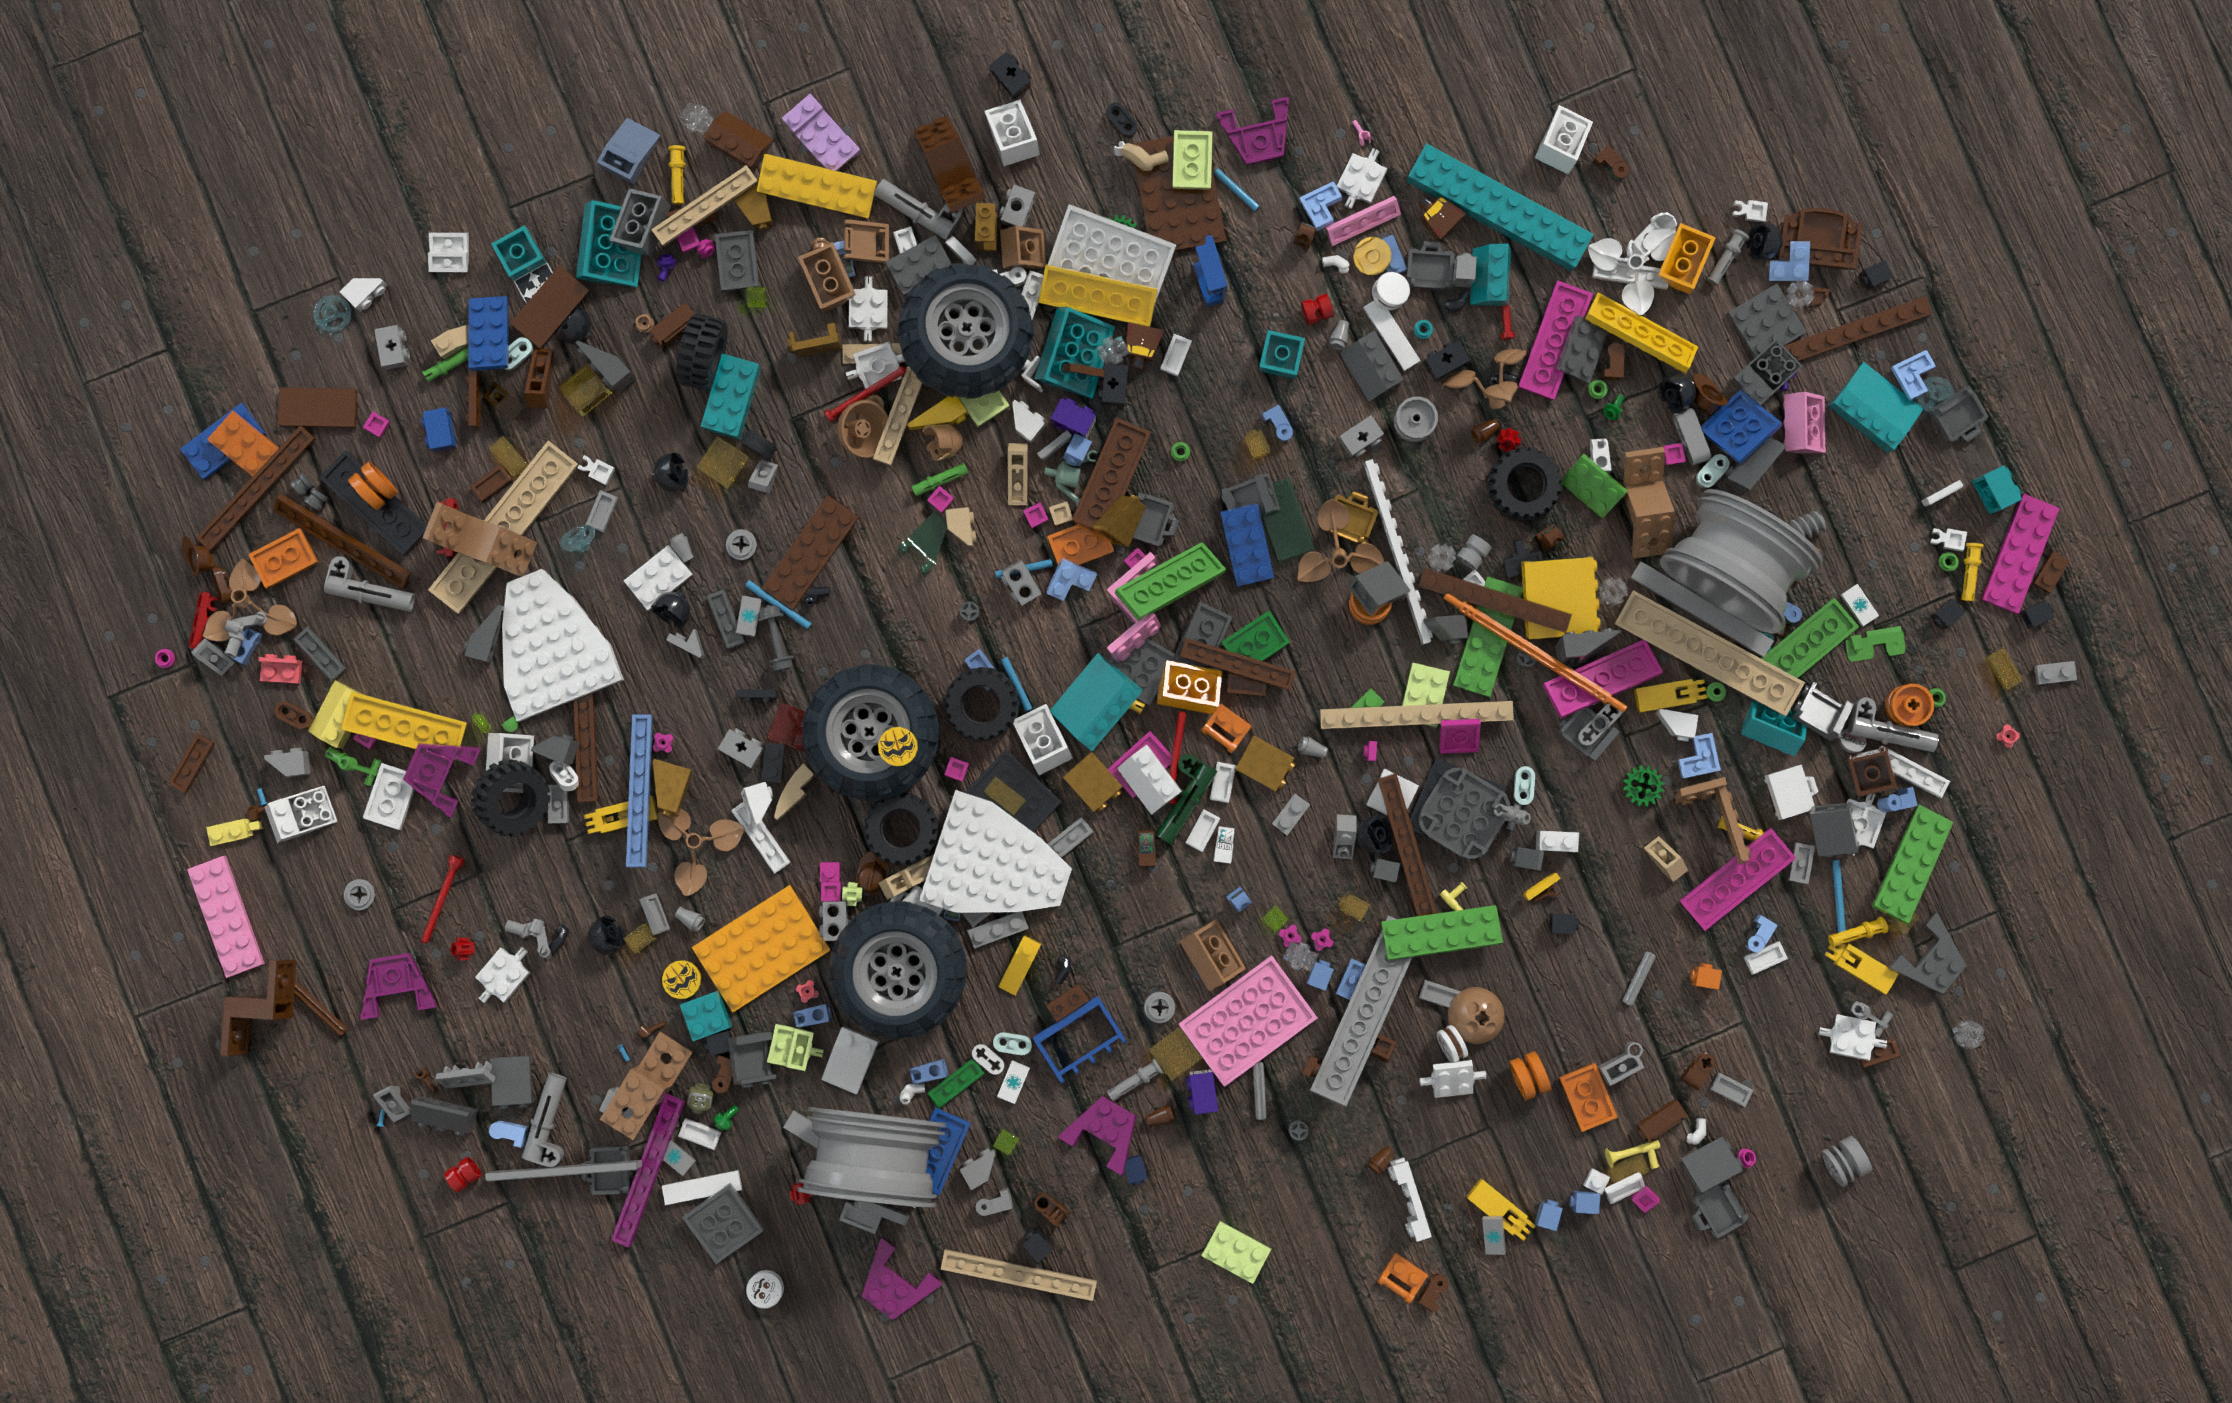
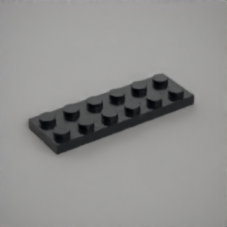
[320,450,427,556]

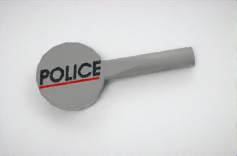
[1836,729,1866,753]

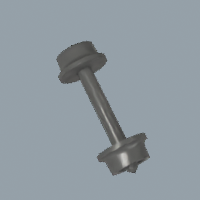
[758,605,794,673]

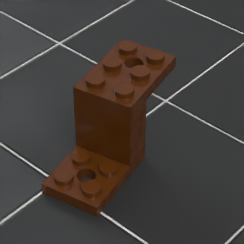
[913,116,986,213]
[219,959,297,1056]

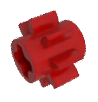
[1496,428,1521,452]
[450,937,475,961]
[789,1183,813,1205]

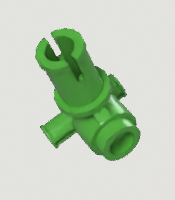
[325,747,382,786]

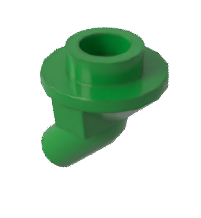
[1603,394,1625,420]
[713,1105,739,1131]

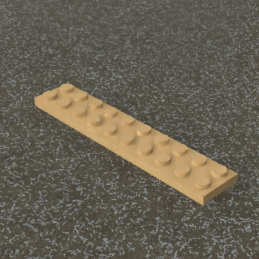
[428,441,579,614]
[1614,590,1805,716]

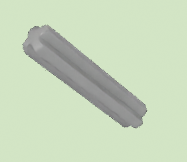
[1622,952,1656,1006]
[1253,1062,1266,1120]

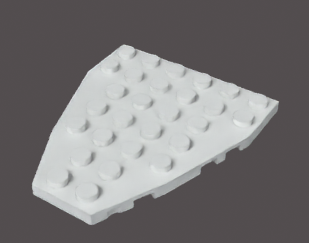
[502,569,624,722]
[919,790,1072,913]

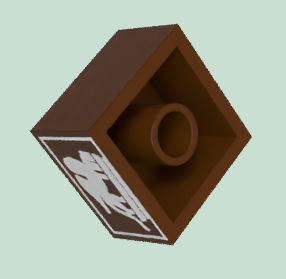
[1848,747,1897,797]

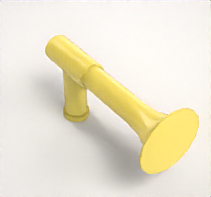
[1439,882,1467,911]
[1605,1140,1661,1169]

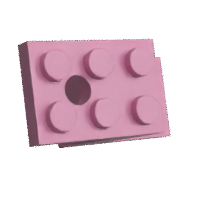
[1107,552,1161,663]

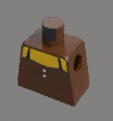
[1418,196,1466,242]
[1126,322,1164,370]

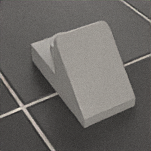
[748,460,778,493]
[666,629,705,659]
[191,638,235,676]
[373,1085,411,1122]

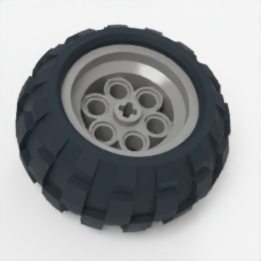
[898,263,1034,399]
[802,664,939,801]
[829,901,967,1039]

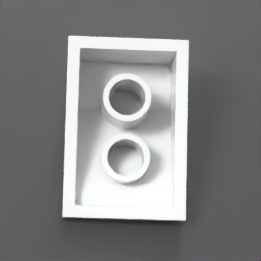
[985,100,1040,166]
[1535,105,1593,174]
[1013,704,1073,775]
[821,1026,880,1094]

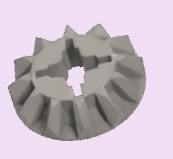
[726,529,757,560]
[344,879,376,910]
[1144,992,1175,1023]

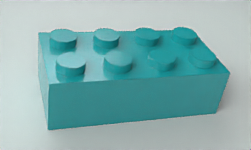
[701,354,762,440]

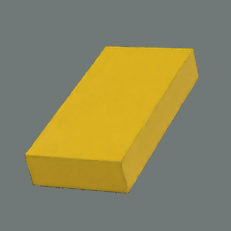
[1523,873,1561,901]

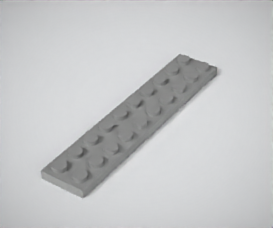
[1310,916,1413,1107]

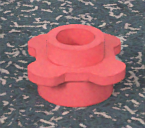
[1996,725,2020,748]
[796,980,819,1003]

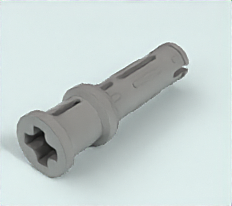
[1707,229,1749,285]
[1107,1058,1164,1102]

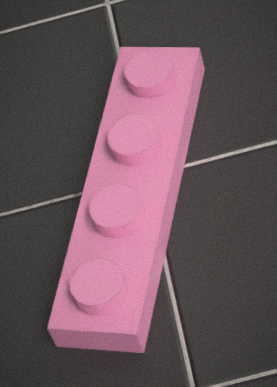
[1325,196,1401,246]

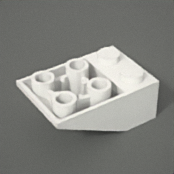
[265,786,337,843]

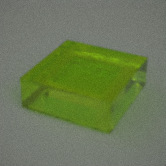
[746,287,767,307]
[471,713,491,733]
[1261,905,1289,932]
[993,1129,1019,1156]

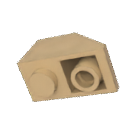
[946,507,977,548]

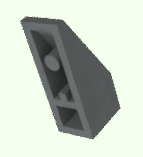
[464,605,505,663]

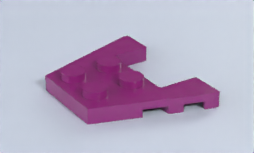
[1216,97,1289,166]
[403,743,481,817]
[360,953,437,1020]
[1058,1096,1136,1176]
[862,1237,943,1320]

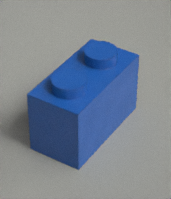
[421,407,457,452]

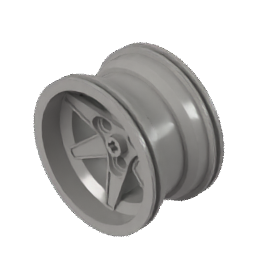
[1660,489,1823,633]
[798,1107,946,1207]

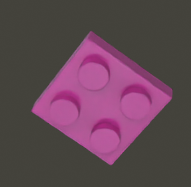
[1439,719,1481,754]

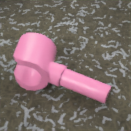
[1352,120,1371,146]

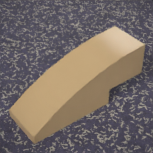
[774,763,816,820]
[879,855,934,900]

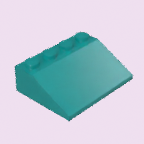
[576,200,641,287]
[1035,307,1115,399]
[1828,362,1923,453]
[1050,653,1142,751]

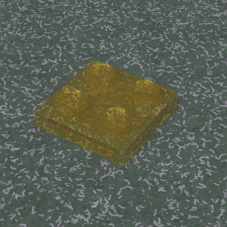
[696,436,750,490]
[1149,1026,1202,1081]

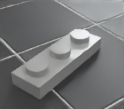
[968,911,1029,948]

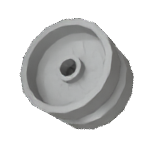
[1394,397,1438,442]

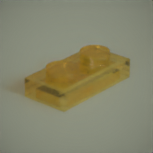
[489,436,528,478]
[1985,647,2023,690]
[984,776,1026,815]
[1606,1153,1650,1184]

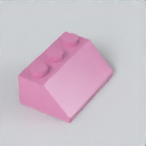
[1783,392,1826,453]

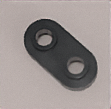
[1106,102,1138,137]

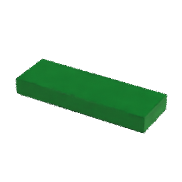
[927,1058,985,1108]

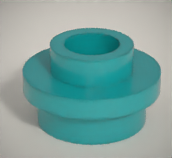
[1414,320,1433,339]

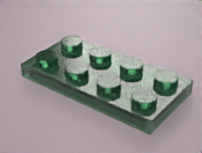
[1262,477,1315,562]

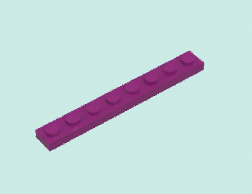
[611,1094,685,1247]

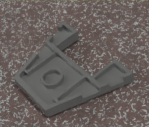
[1887,913,1966,994]

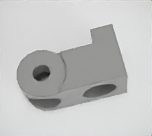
[976,1187,1013,1216]

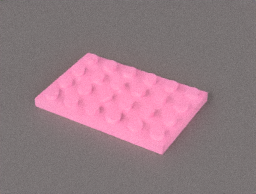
[1178,955,1317,1087]

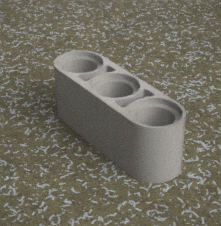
[1673,408,1711,466]

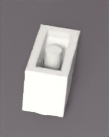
[1656,709,1698,742]
[741,782,773,828]

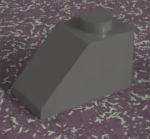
[1423,615,1468,644]
[531,734,579,764]
[1510,847,1544,871]

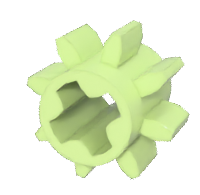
[842,882,862,906]

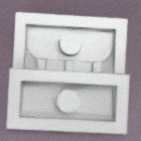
[428,233,469,272]
[1366,769,1419,816]

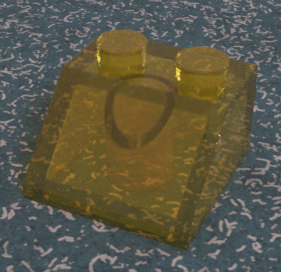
[558,363,612,417]

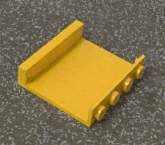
[1521,556,1600,639]

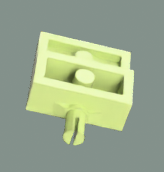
[767,1024,823,1071]

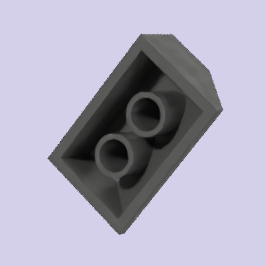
[609,188,671,257]
[1340,331,1404,403]
[1724,438,1786,495]
[411,1096,478,1136]

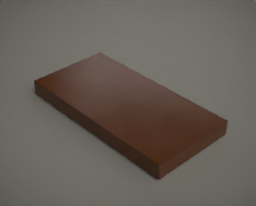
[510,265,590,348]
[278,387,358,428]

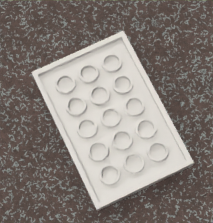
[1048,204,1176,303]

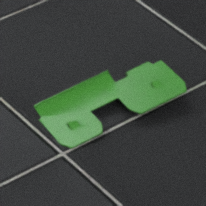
[1845,626,1906,662]

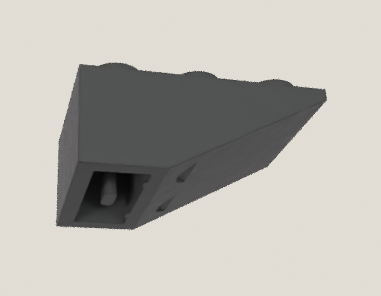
[1730,339,1802,406]
[576,341,637,393]
[1555,628,1620,668]

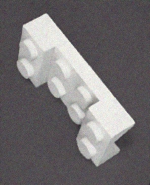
[1387,1157,1432,1242]

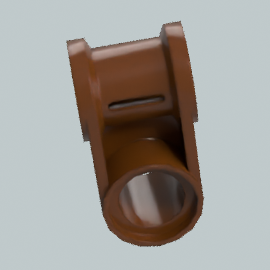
[1681,1052,1715,1090]
[1034,1192,1071,1228]

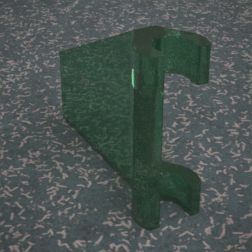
[898,512,947,575]

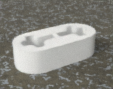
[945,236,977,265]
[972,1044,1004,1074]

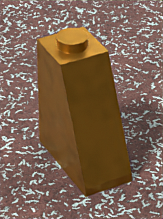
[733,177,773,231]
[1093,495,1146,547]
[653,759,693,818]

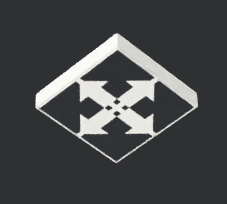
[514,263,553,304]

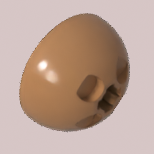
[837,400,888,457]
[1448,987,1505,1045]

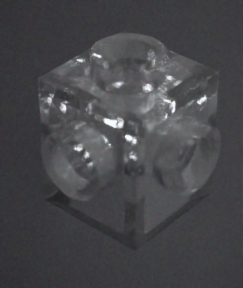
[679,102,714,134]
[1786,280,1815,308]
[1097,336,1130,365]
[1427,543,1456,572]
[1598,577,1628,606]
[1284,942,1319,972]
[1952,1020,1985,1049]

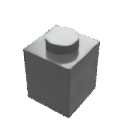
[1369,859,1400,882]

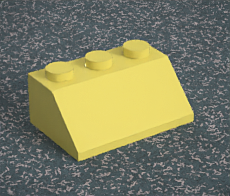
[308,680,364,749]

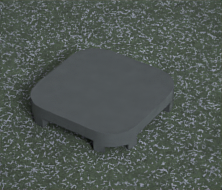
[1418,767,1510,859]

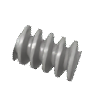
[1787,511,1826,538]

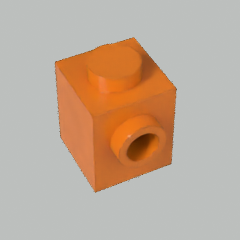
[1690,963,1722,989]

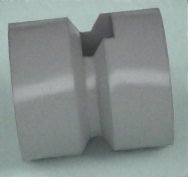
[1456,534,1492,570]

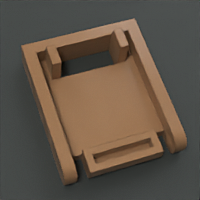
[844,220,889,264]

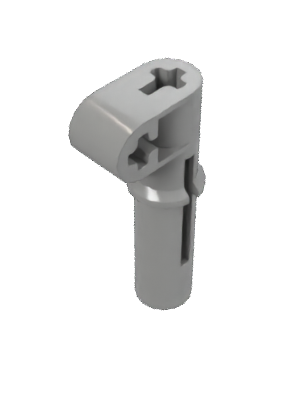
[874,179,963,241]
[324,557,415,612]
[1848,697,1938,752]
[522,1073,567,1167]

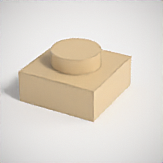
[1049,502,1073,526]

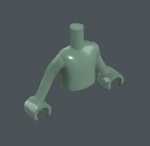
[1044,450,1098,507]

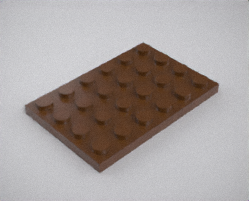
[1132,130,1226,252]

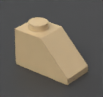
[431,325,469,360]
[1644,836,1688,882]

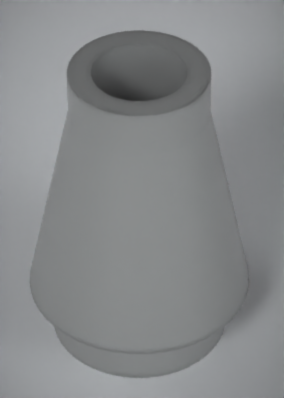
[1329,320,1349,350]
[669,533,694,562]
[1298,736,1328,758]
[675,907,705,932]

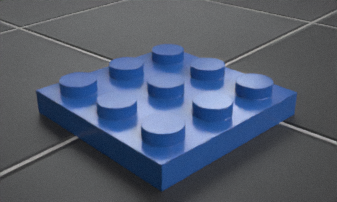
[1701,390,1782,465]

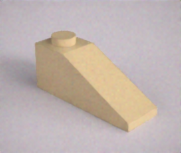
[1008,443,1028,505]

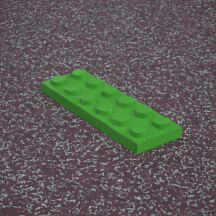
[1115,542,1226,621]
[1453,576,1523,697]
[1760,598,1859,678]
[1872,805,1953,924]
[1381,905,1503,961]

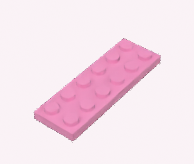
[187,856,265,978]

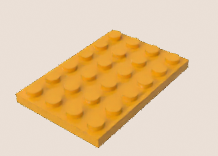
[692,885,831,1013]

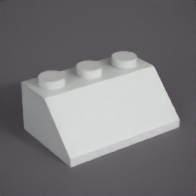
[486,733,534,793]
[1117,745,1182,815]

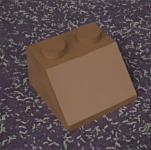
[1000,226,1046,270]

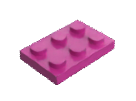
[1108,731,1172,798]

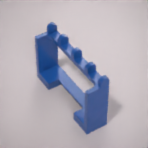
[1193,235,1228,307]
[1033,995,1127,1084]

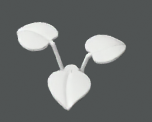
[1588,229,1676,315]

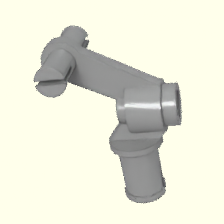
[224,611,267,658]
[1494,803,1531,831]
[505,919,552,959]
[1851,1001,1894,1037]

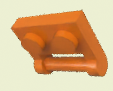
[1201,704,1251,754]
[1377,1252,1428,1304]

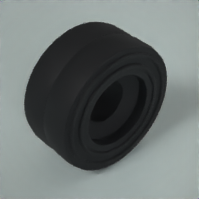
[741,429,777,461]

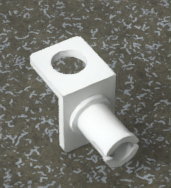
[1022,356,1043,393]

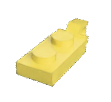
[206,819,263,846]

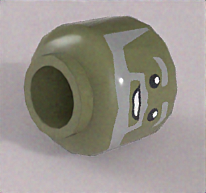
[686,1084,714,1114]

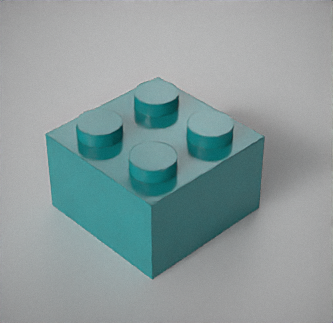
[491,225,547,281]
[1258,330,1305,379]
[1972,465,2022,514]
[680,991,733,1041]

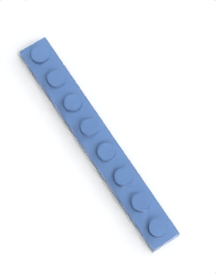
[626,715,653,868]

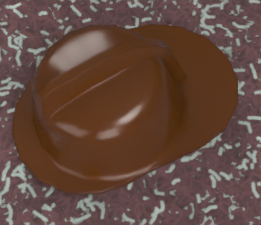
[1693,373,1728,415]
[182,536,215,578]
[856,851,890,897]

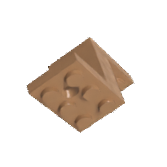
[1623,447,1675,559]
[422,502,537,577]
[600,1032,694,1140]

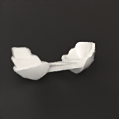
[1627,213,1677,263]

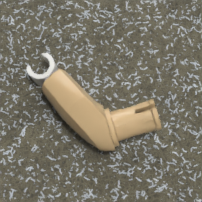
[1114,141,1168,171]

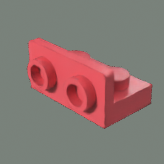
[258,654,302,684]

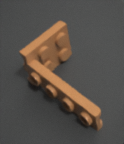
[1674,777,1751,865]

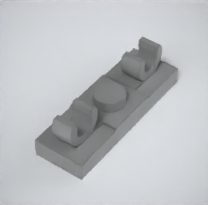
[435,1061,495,1089]

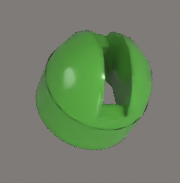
[501,716,518,732]

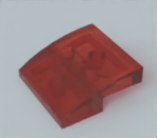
[767,702,806,752]

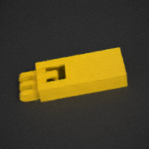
[1634,679,1708,713]
[584,796,658,834]
[1824,943,1899,995]
[1466,1178,1536,1241]

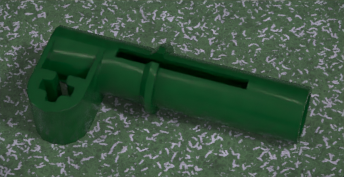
[1156,754,1218,845]

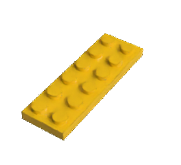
[757,154,877,218]
[1038,264,1158,327]
[1585,292,1698,373]
[341,692,467,760]

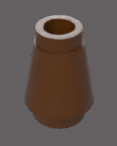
[1470,419,1500,443]
[1146,1105,1176,1126]
[1367,1146,1395,1175]

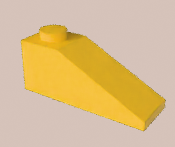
[907,396,968,430]
[999,935,1041,996]

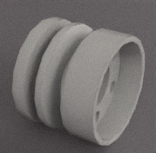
[1821,1135,1873,1187]

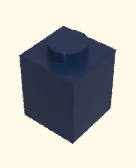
[1124,1154,1147,1186]

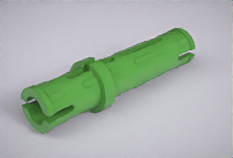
[423,347,469,382]
[912,462,969,497]

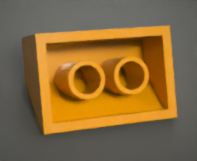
[1658,223,1716,295]
[1157,661,1222,714]

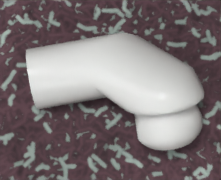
[1322,255,1349,273]
[899,1083,925,1105]
[1686,1118,1706,1145]

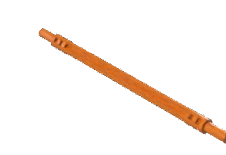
[1443,593,1628,713]

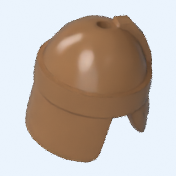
[922,424,963,461]

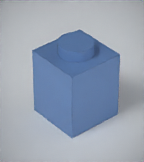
[1063,433,1092,467]
[1306,960,1334,991]
[1570,1191,1600,1214]
[1535,1199,1563,1231]

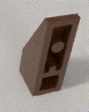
[525,348,553,408]

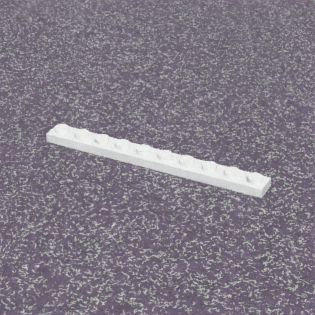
[1364,459,1433,645]

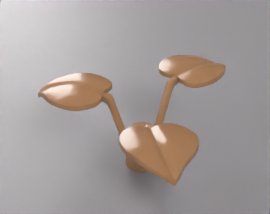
[1442,349,1526,409]
[1297,499,1384,582]
[203,559,297,642]
[658,809,745,896]

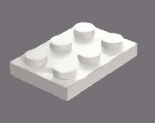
[624,545,693,611]
[363,763,415,830]

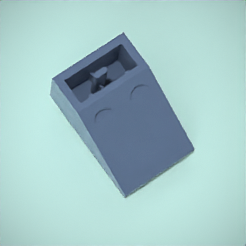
[597,118,661,185]

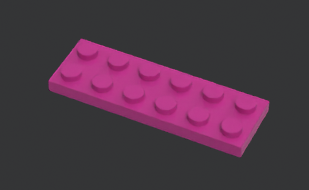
[1518,280,1593,401]
[1981,494,2060,614]
[1543,640,1663,719]
[1679,828,1796,931]

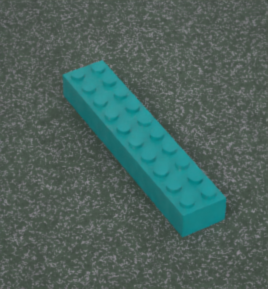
[1406,143,1594,272]

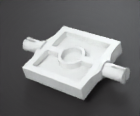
[1336,148,1387,209]
[849,276,888,342]
[846,341,905,389]
[1847,793,1886,856]
[475,947,531,1003]
[1819,1014,1887,1061]
[1420,1060,1486,1098]

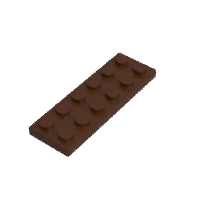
[1072,417,1151,532]
[762,495,860,610]

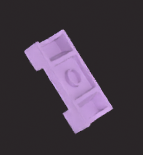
[782,94,861,171]

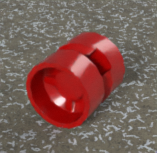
[1301,293,1334,325]
[444,1156,482,1193]

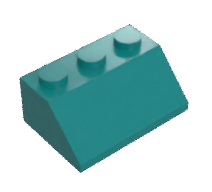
[1470,244,1511,306]
[1741,699,1807,757]

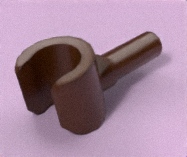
[247,806,266,820]
[1533,885,1561,902]
[637,1021,665,1038]
[414,1067,436,1093]

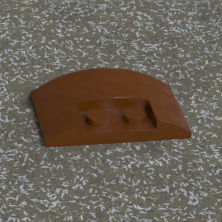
[1779,208,1862,270]

